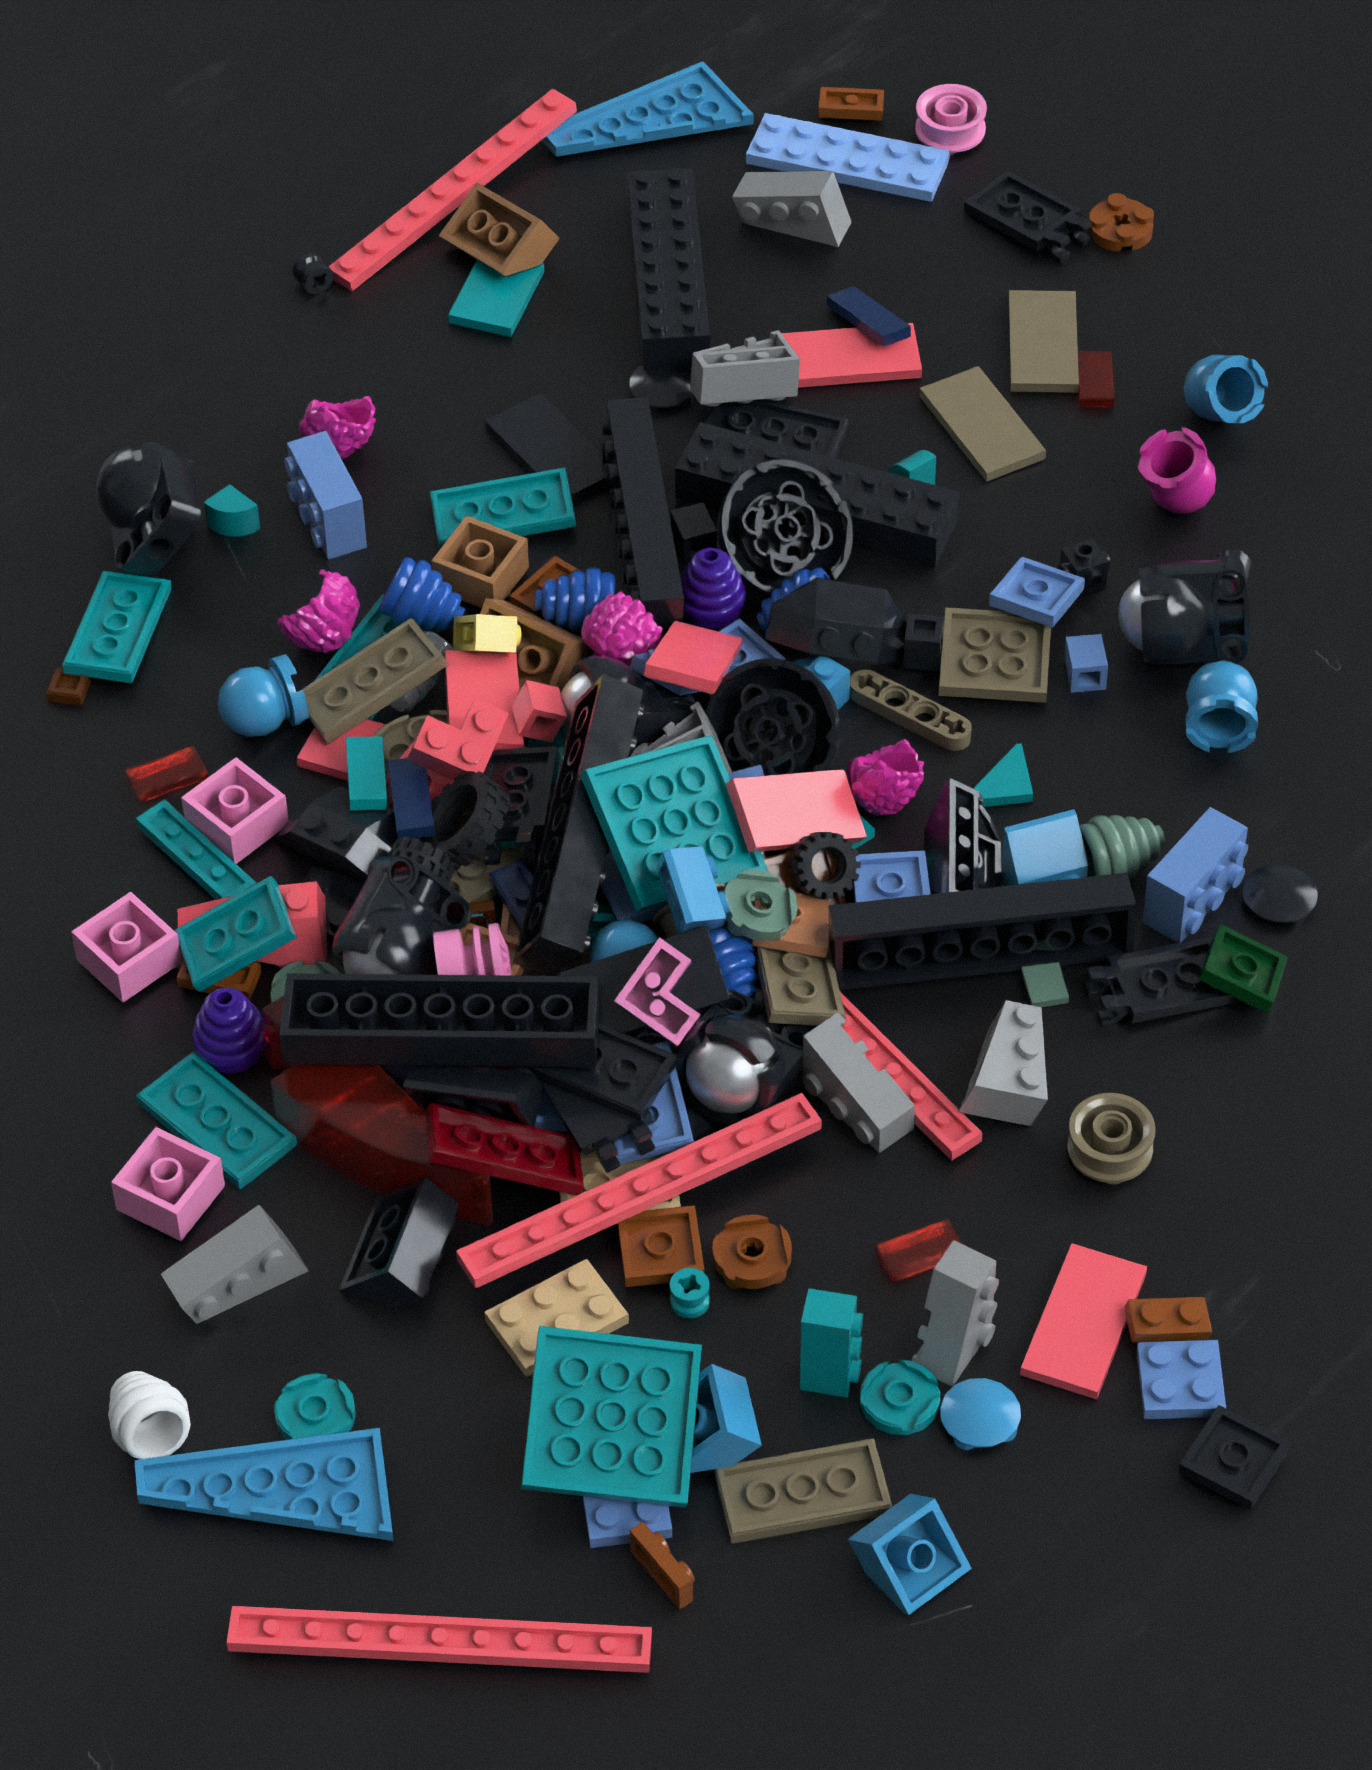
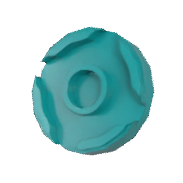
[860,1360,940,1435]
[274,1373,356,1440]

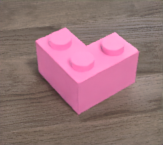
[614,937,700,1047]

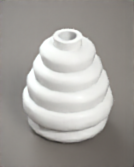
[108,1371,191,1459]

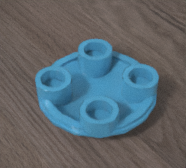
[940,1378,1021,1450]

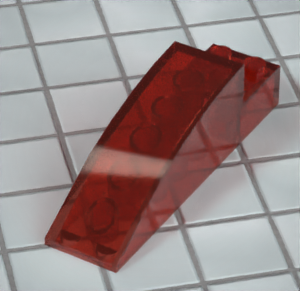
[262,995,493,1226]

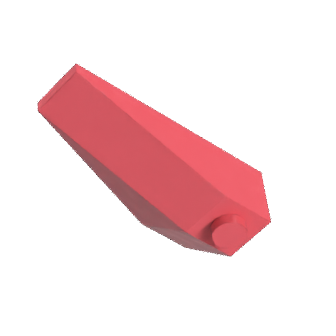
[177,881,328,969]

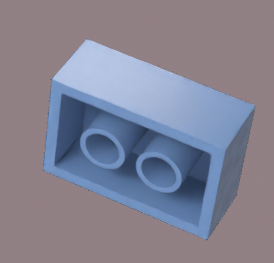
[284,431,367,560]
[1142,807,1249,943]

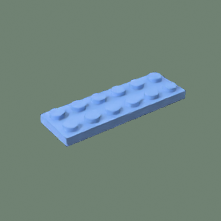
[746,113,950,202]

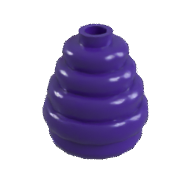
[681,548,746,630]
[192,988,268,1074]

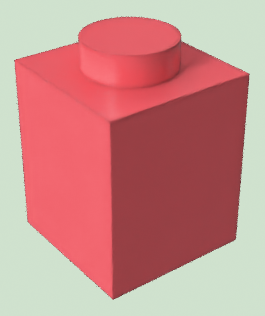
[512,680,567,743]

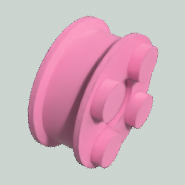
[915,84,987,155]

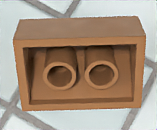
[439,183,560,276]
[480,598,590,693]

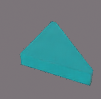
[973,743,1033,807]

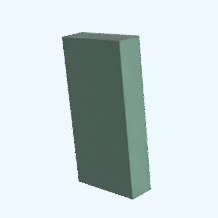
[1021,939,1069,1007]

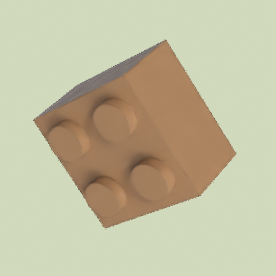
[431,516,529,608]

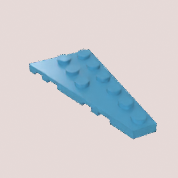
[542,61,754,157]
[134,1428,394,1541]

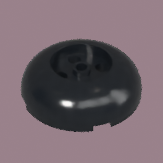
[717,459,853,597]
[705,658,841,776]

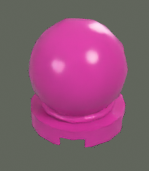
[1138,427,1216,514]

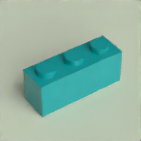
[800,1288,863,1398]

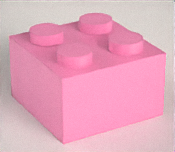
[181,757,289,864]
[71,892,182,1003]
[111,1127,225,1241]

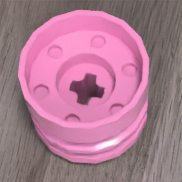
[433,923,512,976]

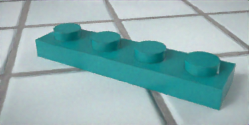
[136,799,256,900]

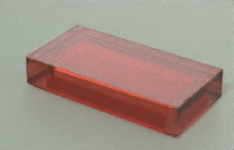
[1078,351,1114,407]
[126,746,208,803]
[876,1218,962,1282]

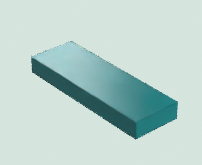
[346,736,387,811]

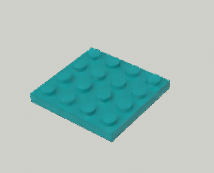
[580,735,768,912]
[521,1326,702,1508]

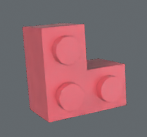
[407,698,509,780]

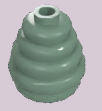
[1079,815,1165,879]

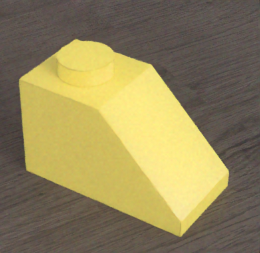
[453,614,521,653]

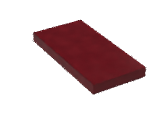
[425,1103,584,1196]

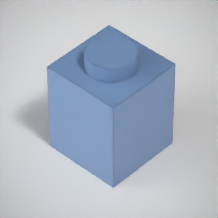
[1064,634,1108,693]

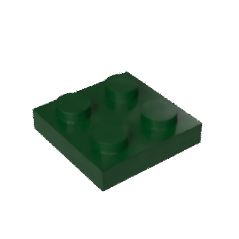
[1198,924,1288,1013]

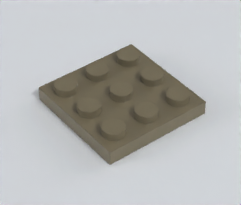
[939,607,1051,703]

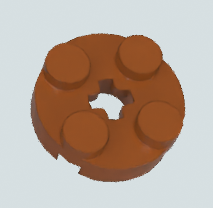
[1088,193,1154,252]
[712,1215,792,1289]

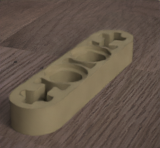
[850,669,972,751]

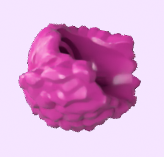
[298,396,376,459]
[277,569,360,653]
[581,591,663,672]
[847,739,924,816]

